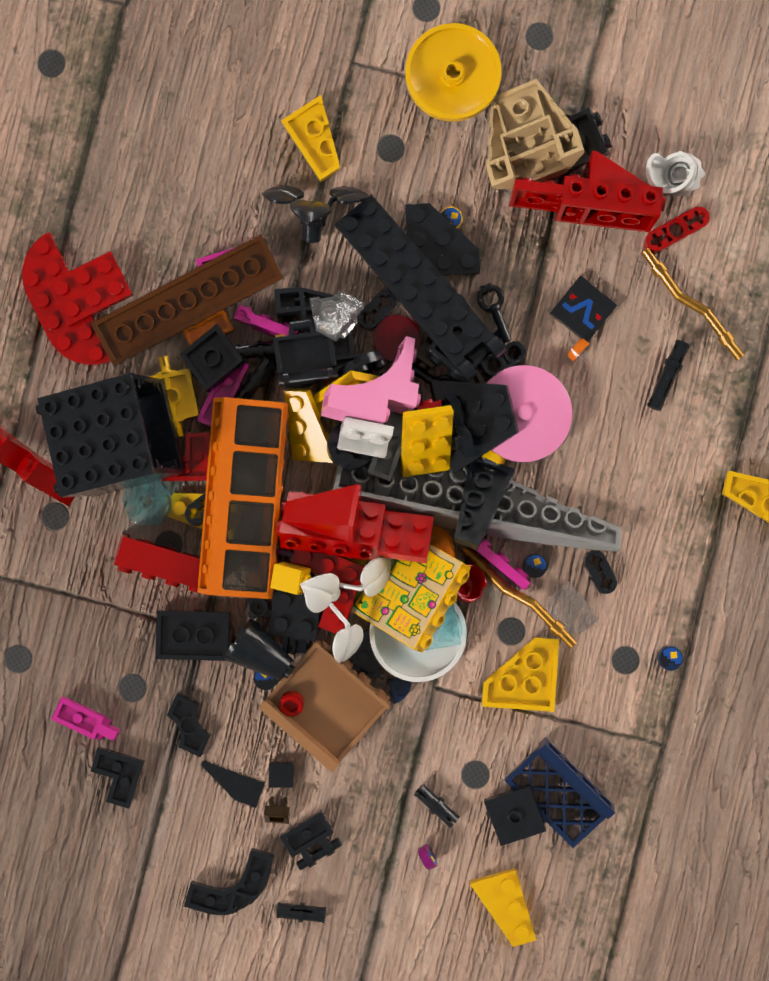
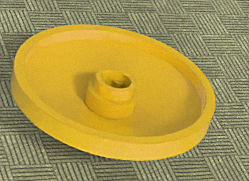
[405,23,502,122]

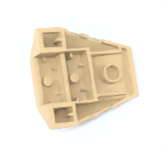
[486,79,585,190]

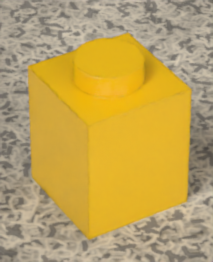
[270,562,312,595]

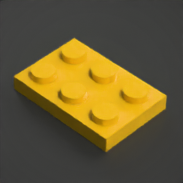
[400,405,454,477]

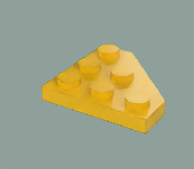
[481,637,559,712]

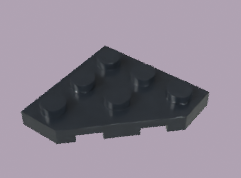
[405,203,480,276]

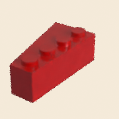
[113,533,201,594]

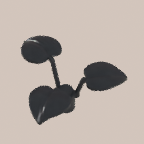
[262,186,371,243]

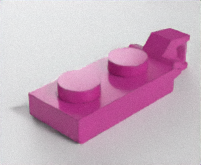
[234,305,299,337]
[51,696,121,741]

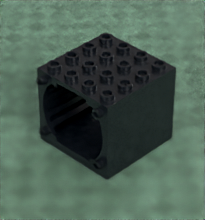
[36,373,186,497]

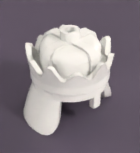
[646,151,705,197]

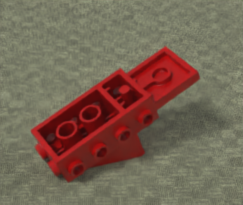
[509,151,666,232]
[276,484,434,563]

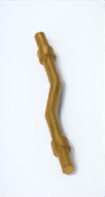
[641,248,744,361]
[461,546,577,648]

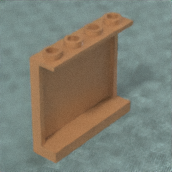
[259,639,391,772]

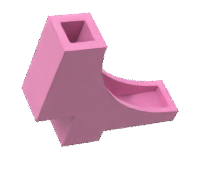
[321,336,421,424]

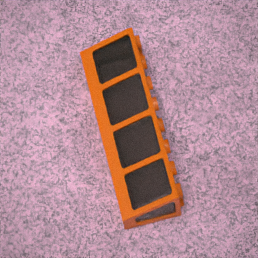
[197,397,289,599]

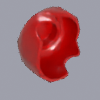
[457,564,487,604]

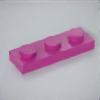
[197,363,250,427]
[474,539,530,590]

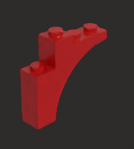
[0,425,75,506]

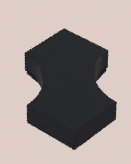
[167,692,211,757]

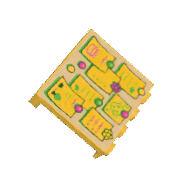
[351,544,471,653]

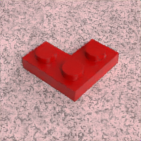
[162,433,210,481]

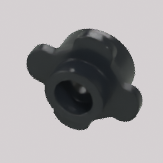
[246,598,271,619]

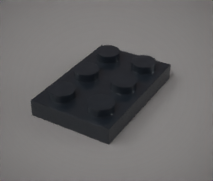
[155,610,230,661]

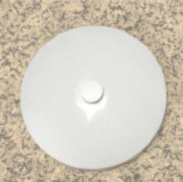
[369,602,467,682]

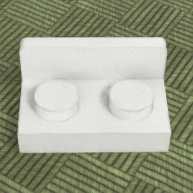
[337,417,394,458]

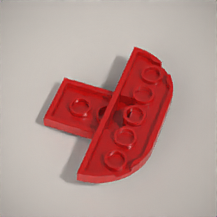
[22,232,134,366]

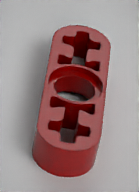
[644,207,710,253]

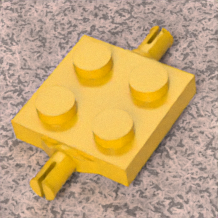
[148,356,199,437]

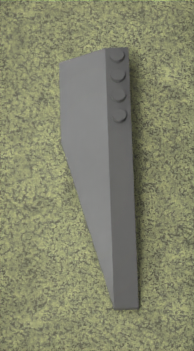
[333,454,621,552]

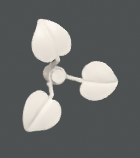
[300,557,391,663]

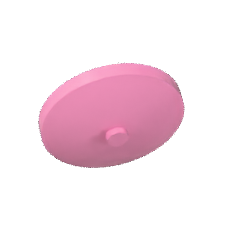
[486,365,572,462]

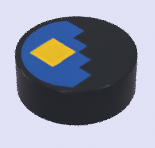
[522,554,547,578]
[253,672,278,690]

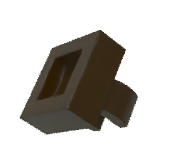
[264,796,290,824]

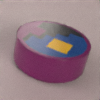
[418,844,438,870]

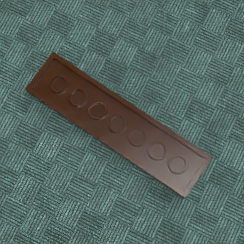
[91,234,284,366]

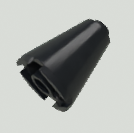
[225,619,295,681]

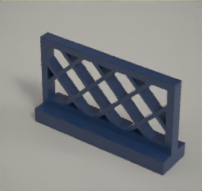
[504,737,615,848]

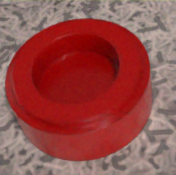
[279,691,304,717]

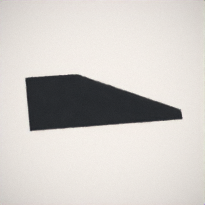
[201,761,264,808]

